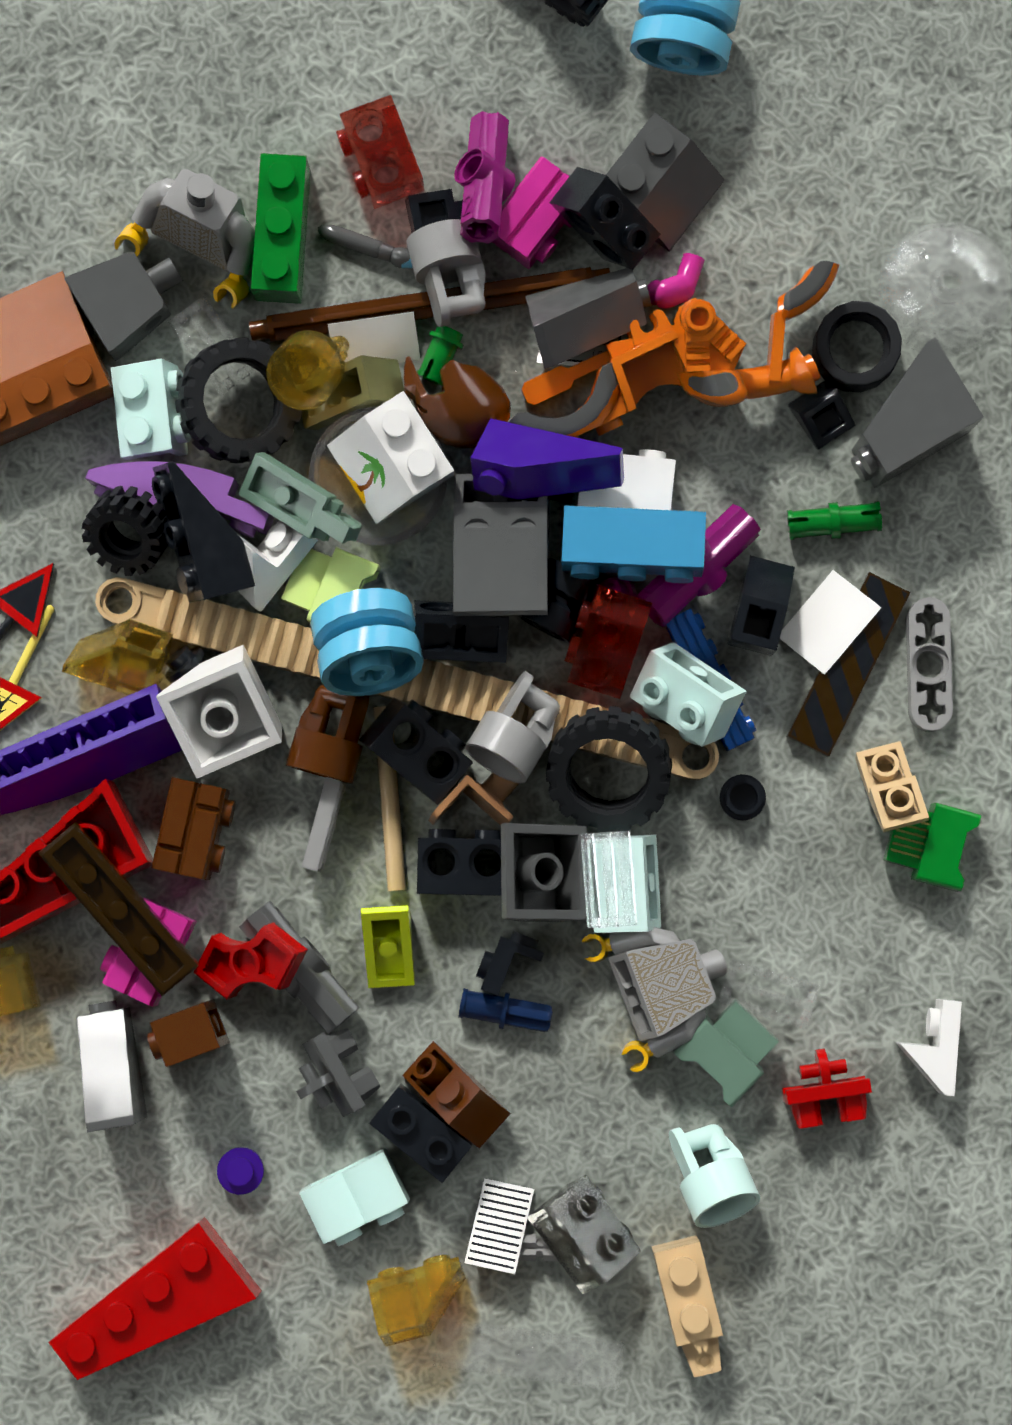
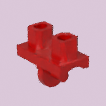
[782,1048,872,1129]

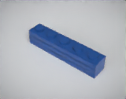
[665,609,756,752]

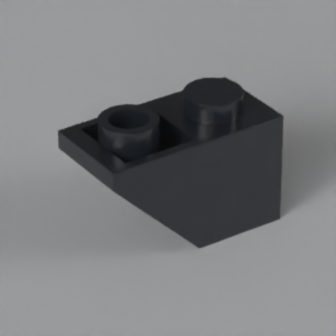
[727,555,795,656]

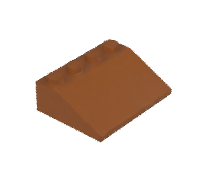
[0,271,114,446]

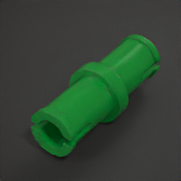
[787,501,882,540]

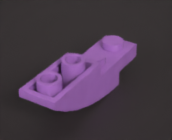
[85,461,274,538]

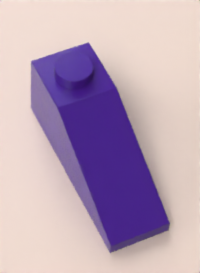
[470,418,624,500]

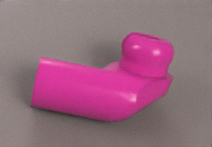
[647,253,705,309]

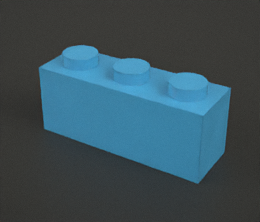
[561,506,706,583]

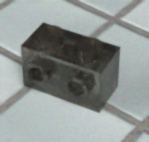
[527,1175,642,1294]

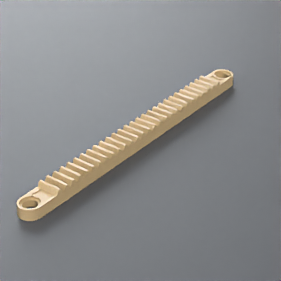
[95,577,719,780]

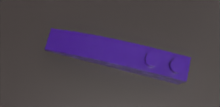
[0,684,182,815]

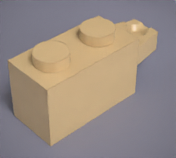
[651,1235,723,1377]

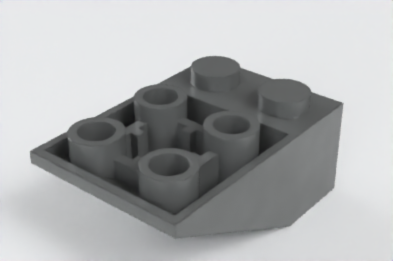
[453,474,550,616]

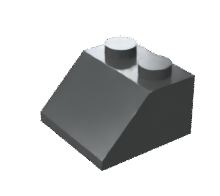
[606,112,724,252]
[501,823,588,922]

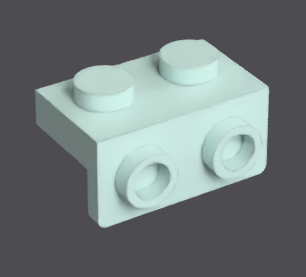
[111,358,191,460]

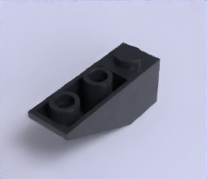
[152,461,255,603]

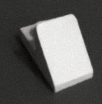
[239,520,318,612]
[896,999,962,1096]

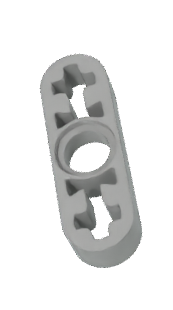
[906,597,953,732]

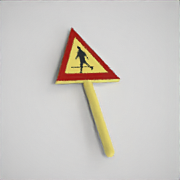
[0,605,54,731]

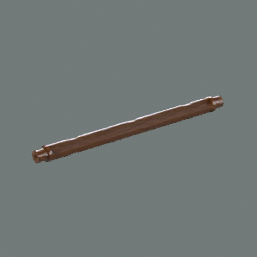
[249,267,610,342]

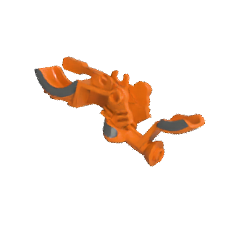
[509,261,840,438]

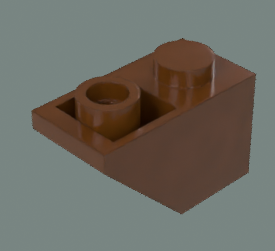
[402,1041,511,1149]

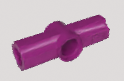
[454,111,516,244]
[636,504,761,627]

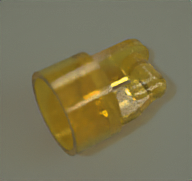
[266,330,349,410]

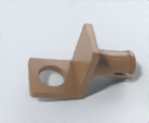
[428,773,520,826]

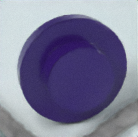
[217,1147,264,1195]

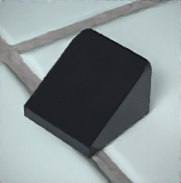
[788,381,856,450]

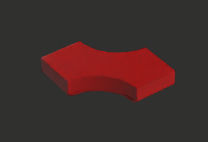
[193,922,308,1000]

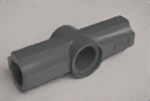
[239,901,360,1034]

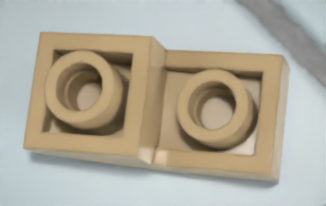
[855,741,929,832]

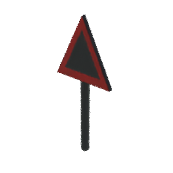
[0,563,55,640]

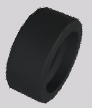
[812,301,902,393]

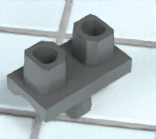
[296,1028,380,1117]

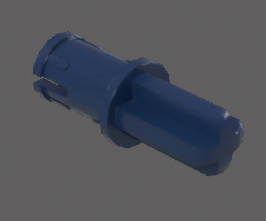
[458,988,553,1032]

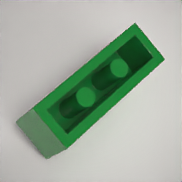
[251,153,311,304]

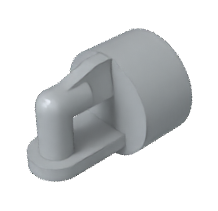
[406,219,486,327]
[465,671,560,784]

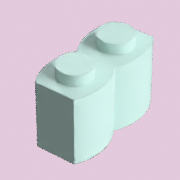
[299,1148,410,1246]

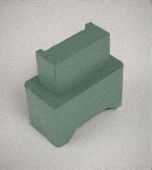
[673,999,779,1107]

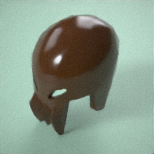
[404,356,511,449]

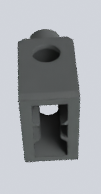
[64,252,183,361]

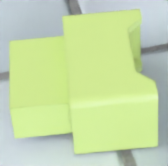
[281,547,381,623]

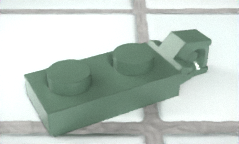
[238,452,363,544]

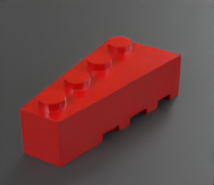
[0,778,153,944]
[48,1217,262,1380]

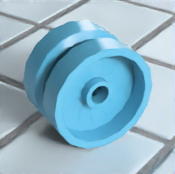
[630,0,740,76]
[310,588,424,696]

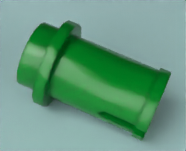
[417,326,464,386]

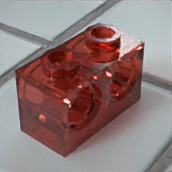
[336,95,425,209]
[564,585,652,699]

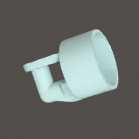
[669,1124,760,1228]

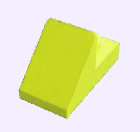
[361,905,415,988]

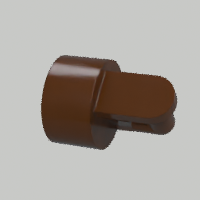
[286,685,369,784]

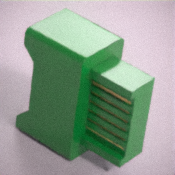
[883,803,981,892]

